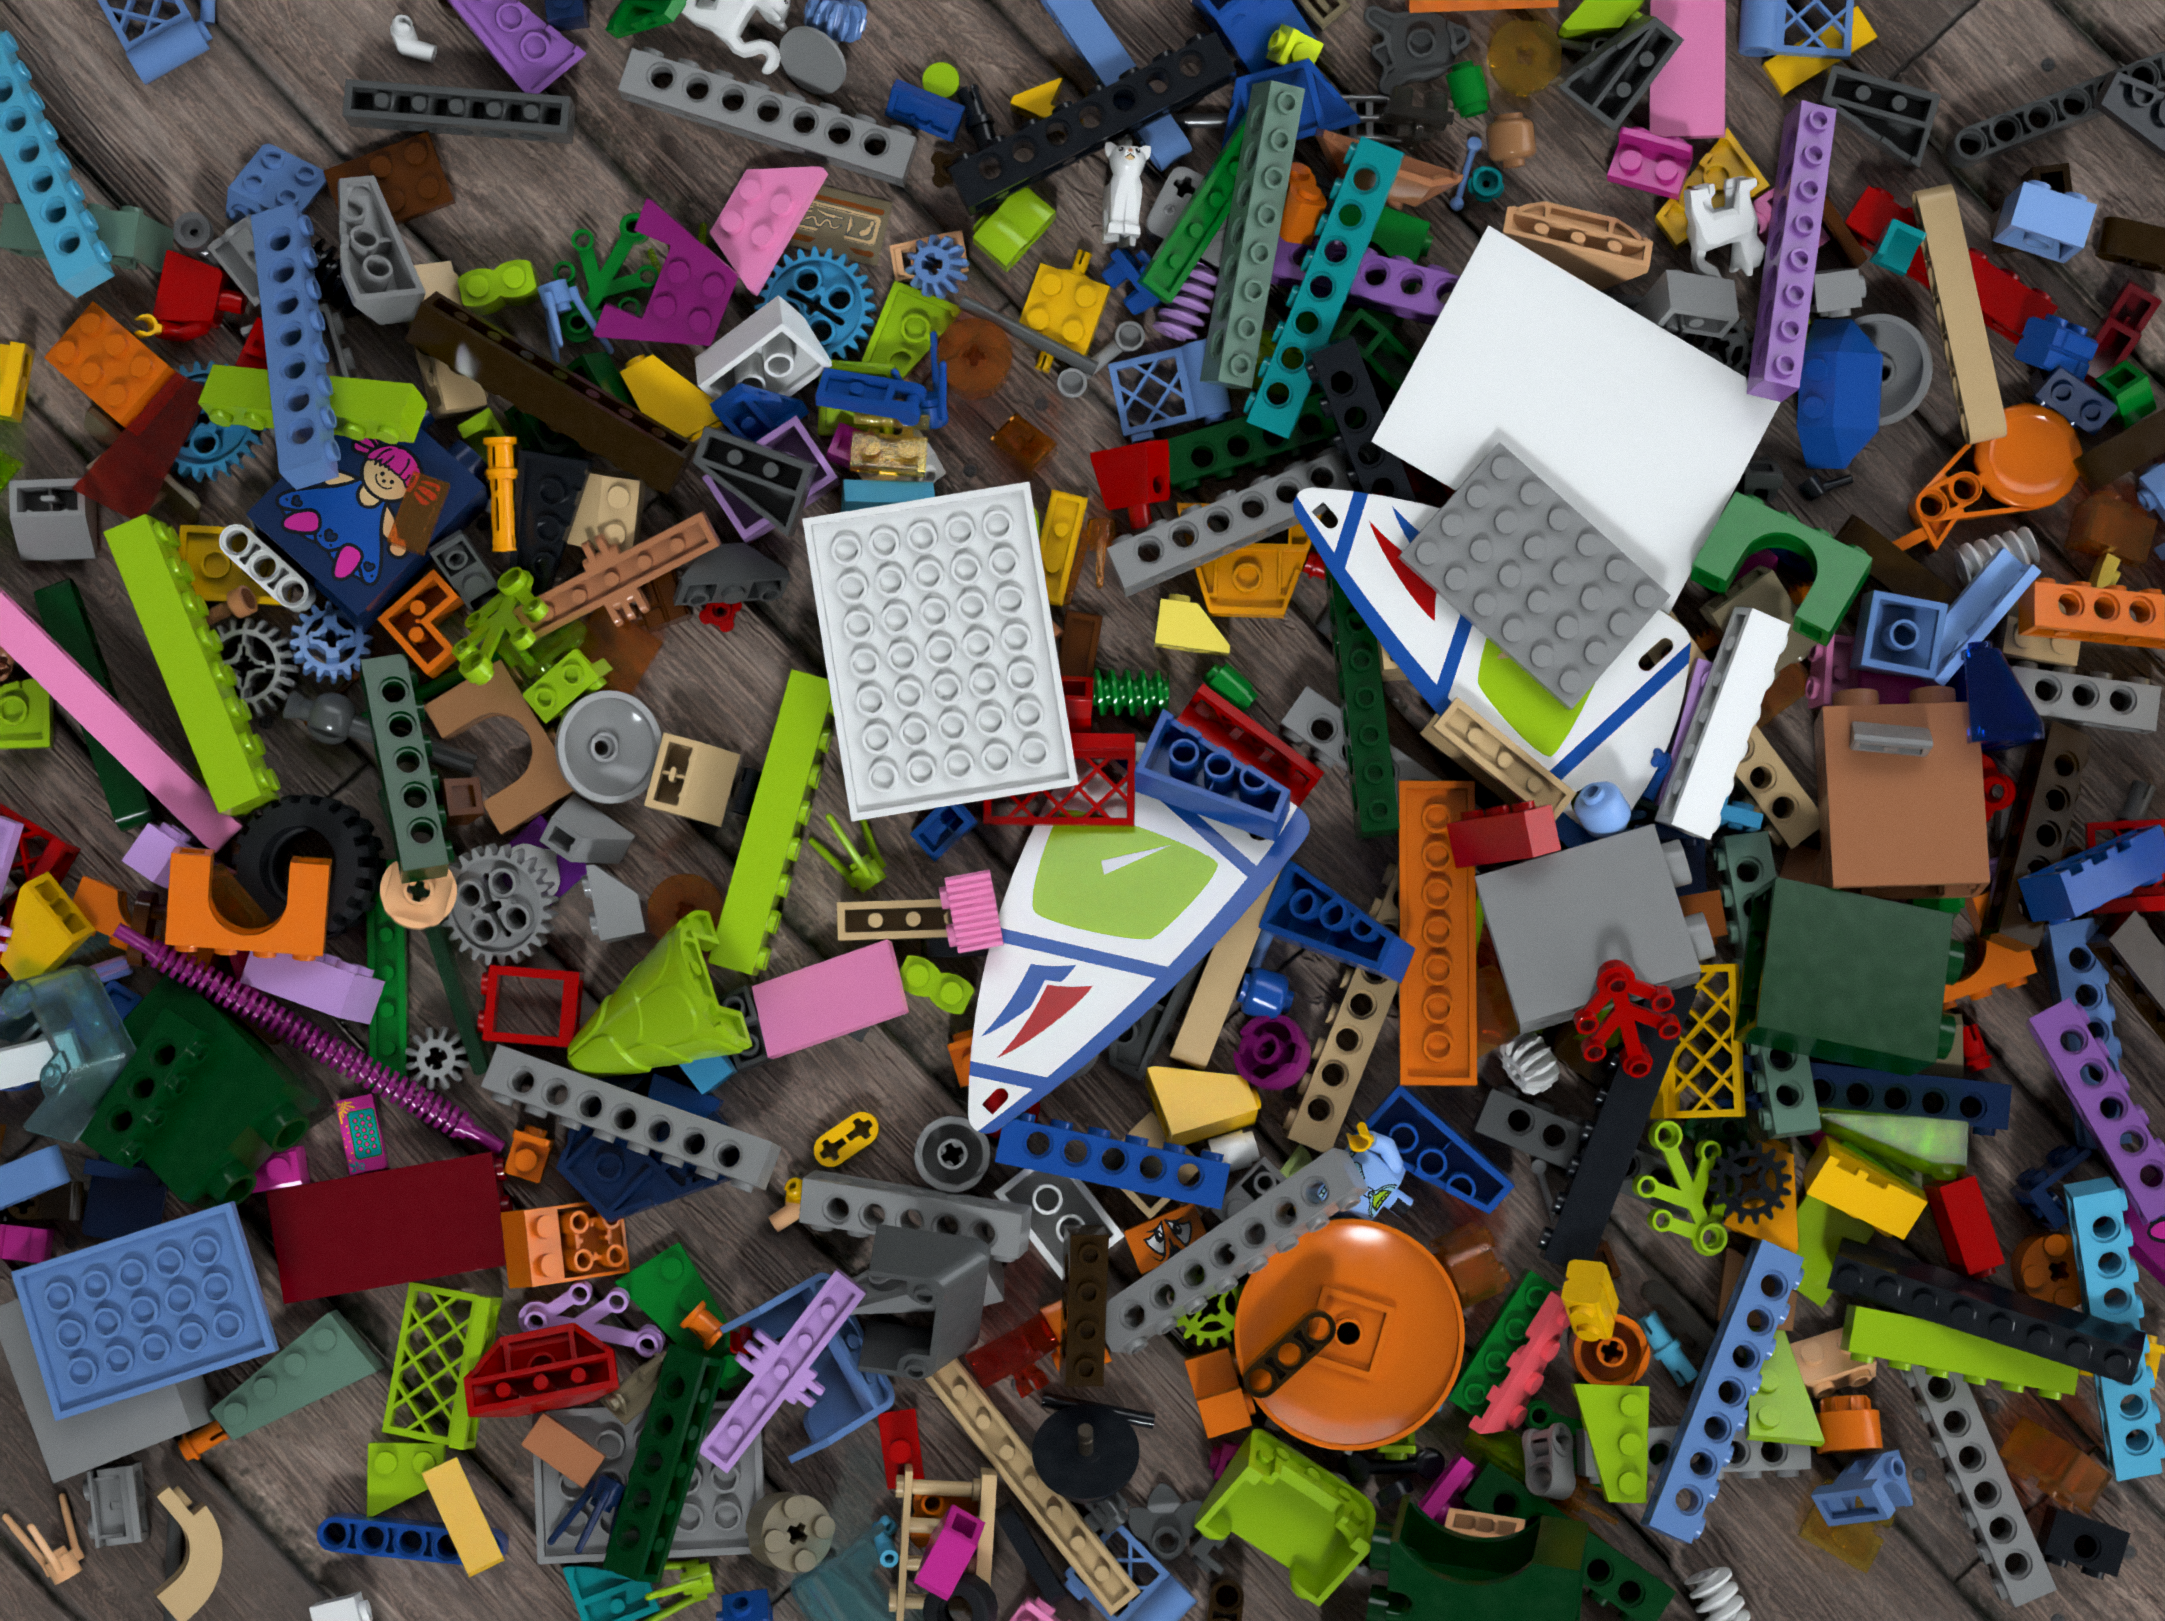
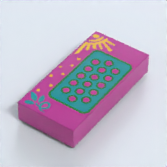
[335,1093,389,1175]

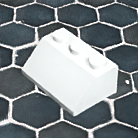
[695,295,832,400]

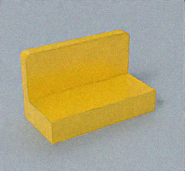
[0,341,35,423]

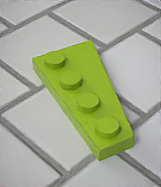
[0,678,54,750]

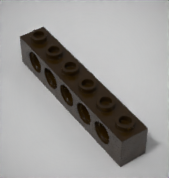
[1979,721,2091,952]

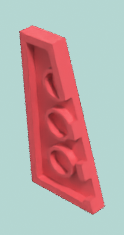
[1468,1290,1571,1434]

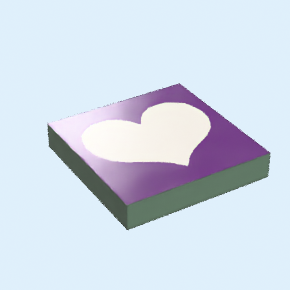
[503,814,587,908]

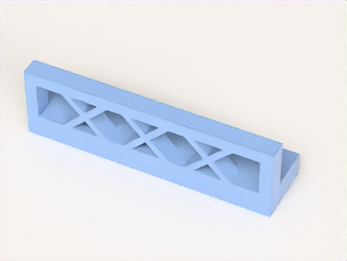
[1920,547,2042,686]

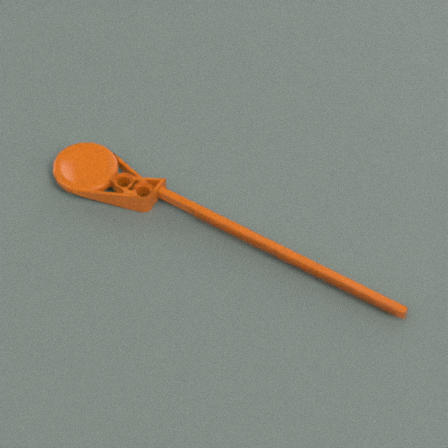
[1639,402,2083,671]

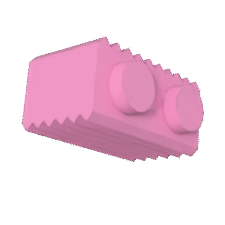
[939,869,1004,954]

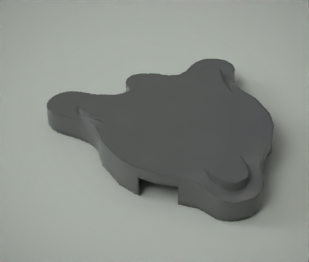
[1363,5,1471,96]

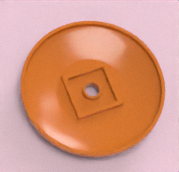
[1234,1218,1465,1451]

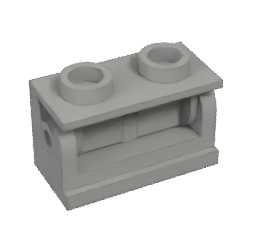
[83,1461,151,1548]

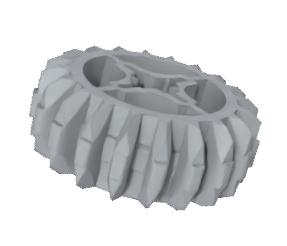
[216,617,299,717]

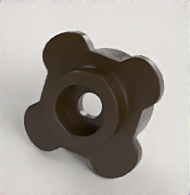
[931,150,965,188]

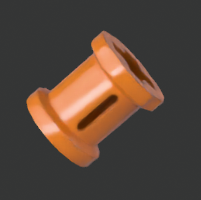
[680,1300,727,1351]

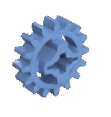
[290,601,373,684]

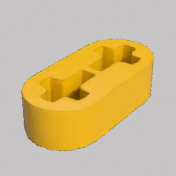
[814,1112,879,1167]

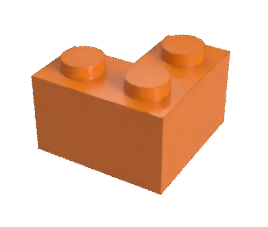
[377,569,464,679]
[1183,1345,1256,1439]

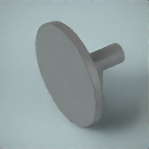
[779,26,847,95]

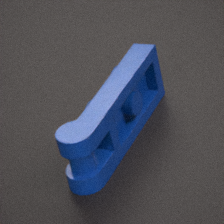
[815,367,927,426]

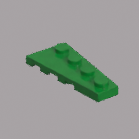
[615,1241,753,1392]

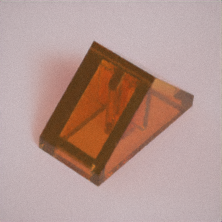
[990,413,1057,480]

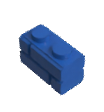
[2014,313,2099,381]

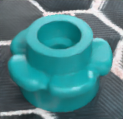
[1468,166,1504,203]

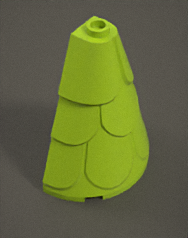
[567,910,753,1079]

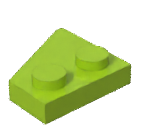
[367,1442,446,1517]

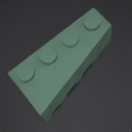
[0,199,174,273]

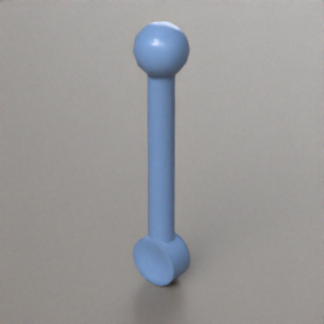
[1449,137,1482,211]

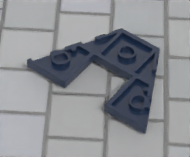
[556,1067,740,1223]

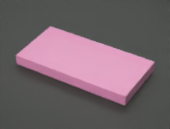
[1649,0,1726,139]
[751,939,909,1059]

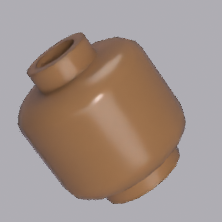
[1486,112,1537,169]

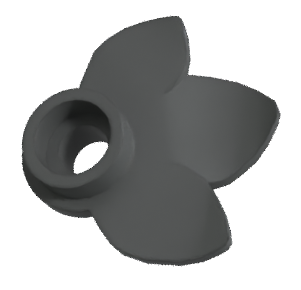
[1128,1482,1202,1560]

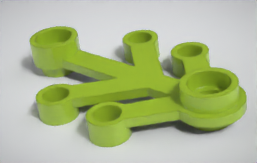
[452,567,548,686]
[1632,1120,1735,1256]

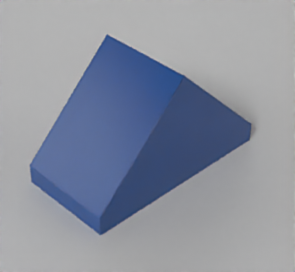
[910,804,978,862]

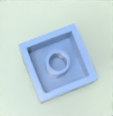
[1992,180,2097,264]

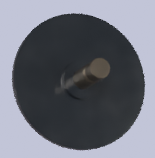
[1032,1404,1140,1504]

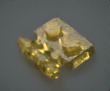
[850,412,930,478]
[1797,1478,1895,1574]

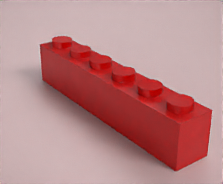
[1844,186,2058,345]

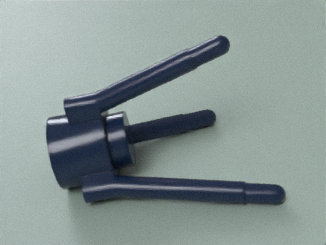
[547,1474,627,1554]

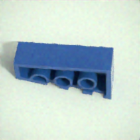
[1134,709,1290,842]
[1258,859,1416,984]

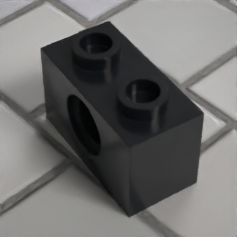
[2036,1505,2131,1580]

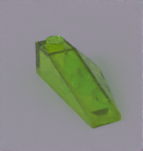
[1818,1107,1969,1180]

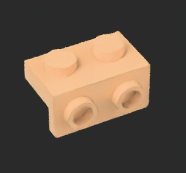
[1790,1327,1877,1399]

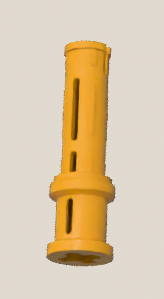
[483,437,518,552]

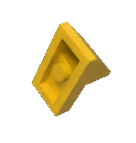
[1010,78,1084,135]

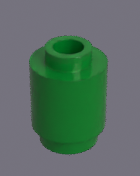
[1446,60,1490,119]
[1202,662,1258,712]

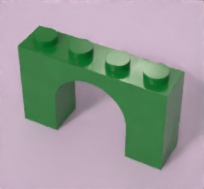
[1297,205,1434,342]
[1690,491,1873,647]

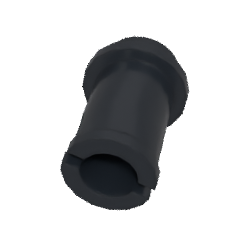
[727,767,762,817]

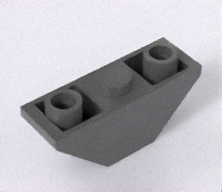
[428,529,500,618]
[673,543,790,607]

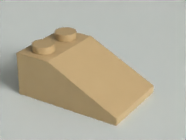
[567,468,646,552]

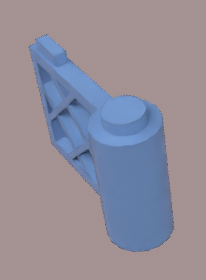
[98,0,213,85]
[1738,0,1854,60]
[1108,339,1233,443]
[1063,1524,1198,1621]

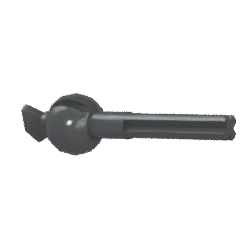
[282,690,478,775]

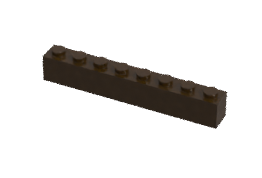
[405,291,698,494]

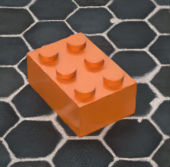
[44,301,187,437]

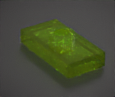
[1463,1428,1526,1486]

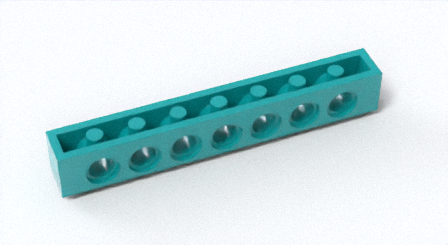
[1243,136,1405,439]

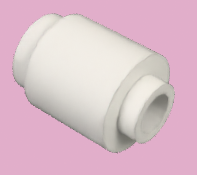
[1202,1130,1260,1173]

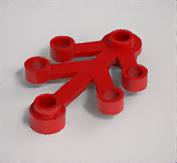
[1573,959,1682,1078]

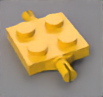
[1019,249,1111,373]

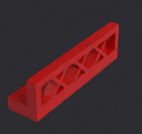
[1176,684,1325,807]

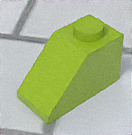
[1557,0,1645,39]

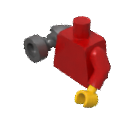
[134,211,247,343]

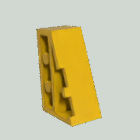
[1802,1135,1928,1240]

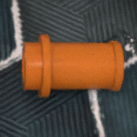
[177,1420,230,1461]

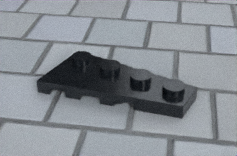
[509,448,594,597]

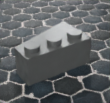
[1547,15,1684,132]
[1816,65,1941,171]
[692,426,818,537]

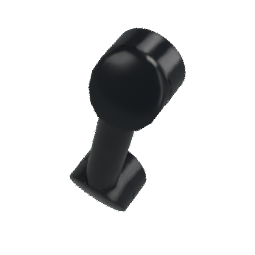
[1338,1447,1445,1483]

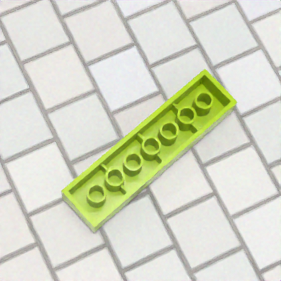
[103,514,281,818]
[707,669,834,977]

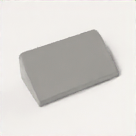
[1849,721,1933,757]

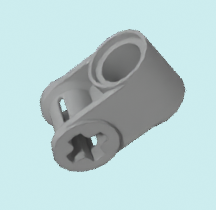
[1522,1422,1576,1500]

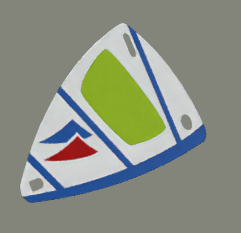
[1293,487,1691,848]
[968,742,1310,1134]

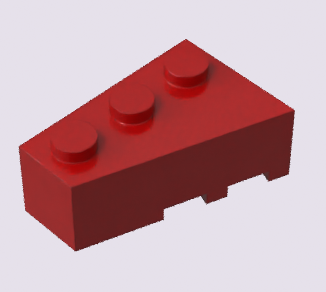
[1446,800,1561,869]

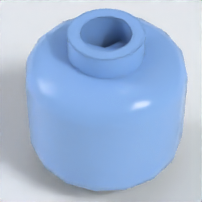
[1574,781,1631,838]

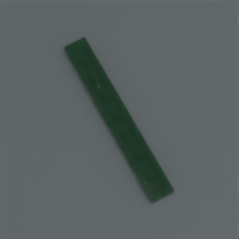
[377,789,491,1076]

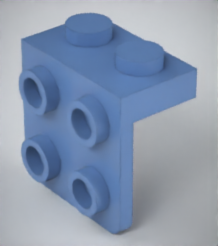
[225,144,327,224]

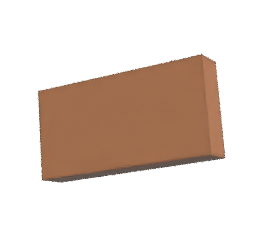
[521,1412,607,1488]

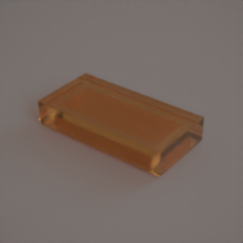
[387,471,451,556]

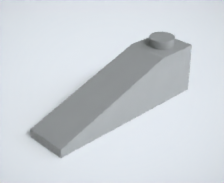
[338,175,426,325]

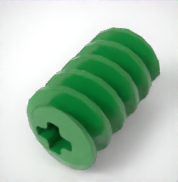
[1093,668,1169,717]

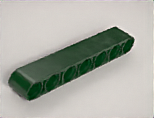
[34,578,159,832]

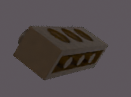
[1059,1225,1109,1387]

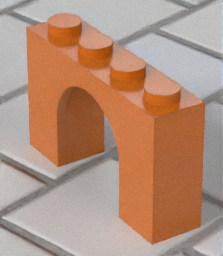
[165,846,332,961]
[1942,890,2037,1011]

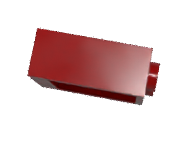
[477,965,585,1047]
[1922,1173,2005,1279]

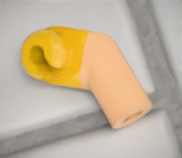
[768,1177,803,1232]

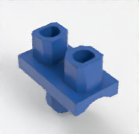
[1101,248,1164,315]

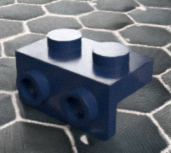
[2028,366,2117,436]

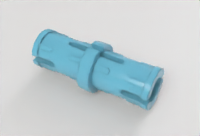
[1636,1310,1699,1387]

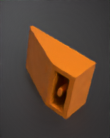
[500,1201,630,1288]

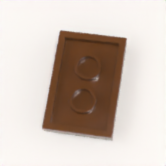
[323,131,456,226]

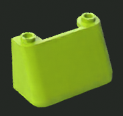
[1194,1428,1376,1607]

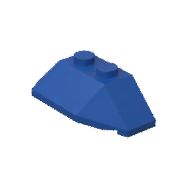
[1797,319,1883,469]

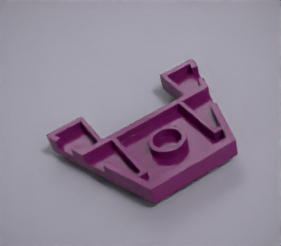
[593,198,740,346]

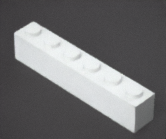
[1654,607,1791,840]

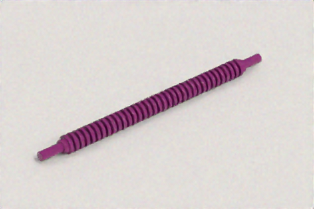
[112,922,505,1155]

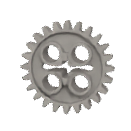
[441,843,559,966]

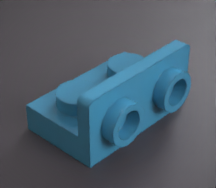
[1718,796,1764,834]

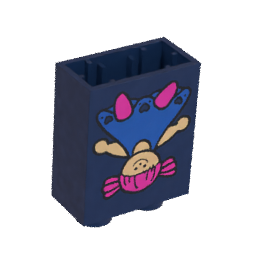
[246,409,488,632]

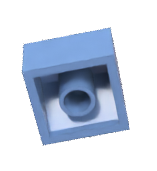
[1849,590,1948,679]

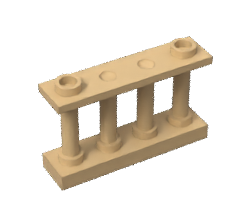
[1419,697,1577,821]
[888,1464,997,1621]

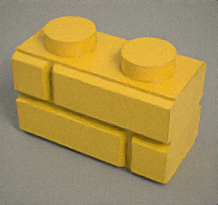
[1561,1259,1619,1342]

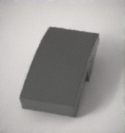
[716,985,775,1073]

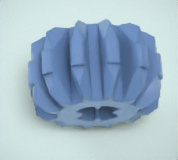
[803,0,867,43]
[905,234,970,299]

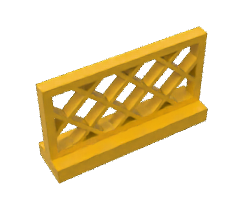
[1650,964,1746,1119]

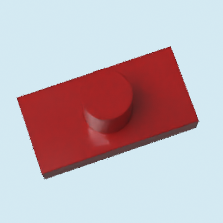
[878,1407,925,1490]

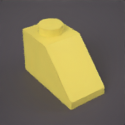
[1154,594,1230,657]

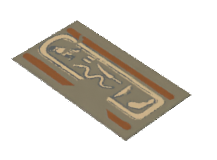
[788,185,893,266]

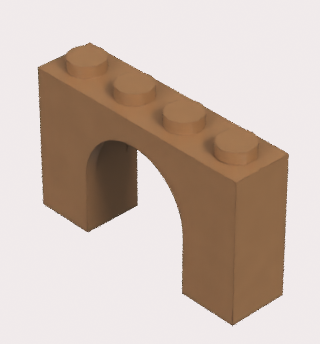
[424,659,577,837]

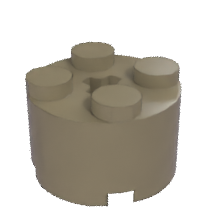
[746,1491,835,1573]

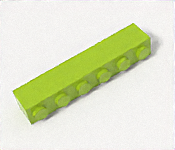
[198,364,428,444]
[1840,1304,2079,1400]

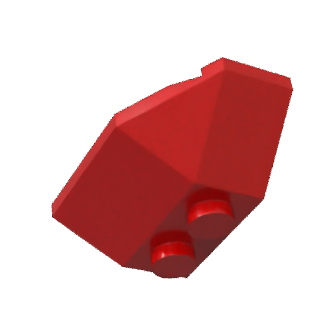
[463,1323,620,1417]

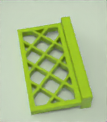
[382,1281,503,1450]

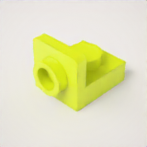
[1266,24,1324,65]

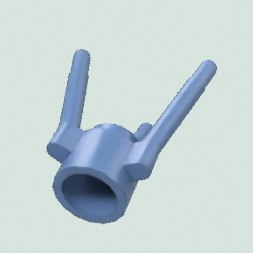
[537,279,614,363]

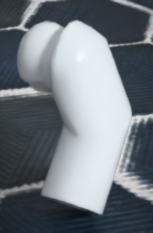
[390,15,437,64]

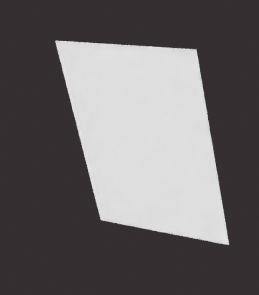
[1371,225,1780,614]

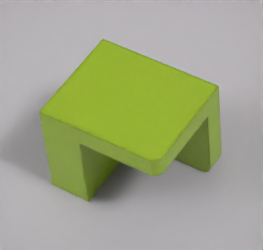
[457,408,517,465]

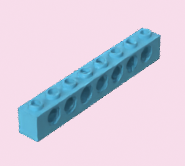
[0,30,115,298]
[2063,1176,2165,1481]

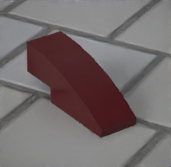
[2084,278,2162,391]

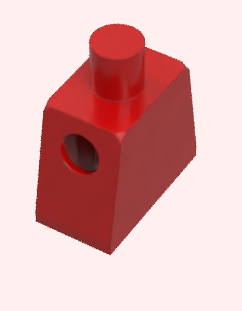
[1090,439,1170,530]

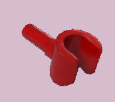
[730,1326,755,1357]

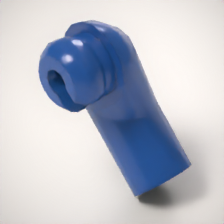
[1640,748,1672,802]

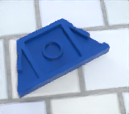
[1221,58,1361,150]

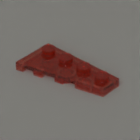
[72,372,204,519]

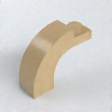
[153,1483,223,1621]

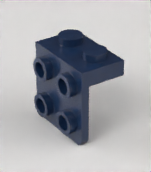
[82,1154,169,1240]

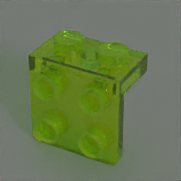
[496,619,588,678]

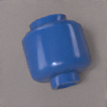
[1236,967,1294,1019]

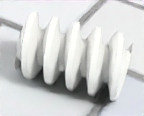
[1954,526,2040,588]
[1684,1567,1751,1621]

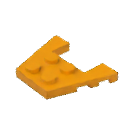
[1177,503,1323,619]

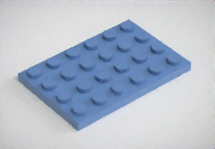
[11,1201,279,1421]

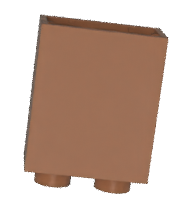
[1814,686,1990,900]

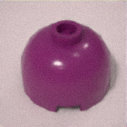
[1233,1015,1311,1090]

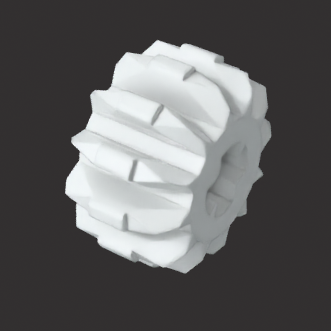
[1498,1031,1560,1095]

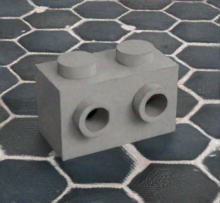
[1810,268,1866,318]

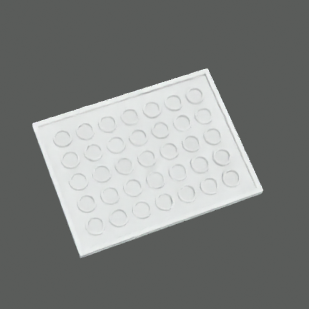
[802,482,1079,821]

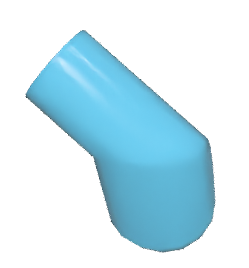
[871,1515,899,1568]

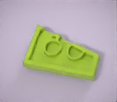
[861,280,963,380]
[1744,1327,1825,1447]
[1570,1383,1649,1504]

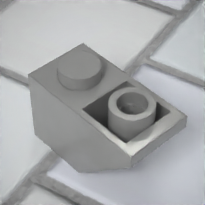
[539,793,635,864]

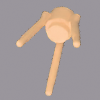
[2,1493,85,1585]

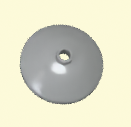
[1854,314,1933,426]
[555,690,662,804]

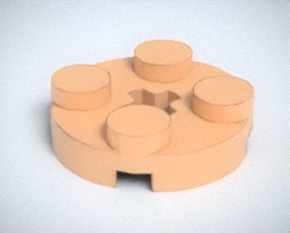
[380,861,457,930]

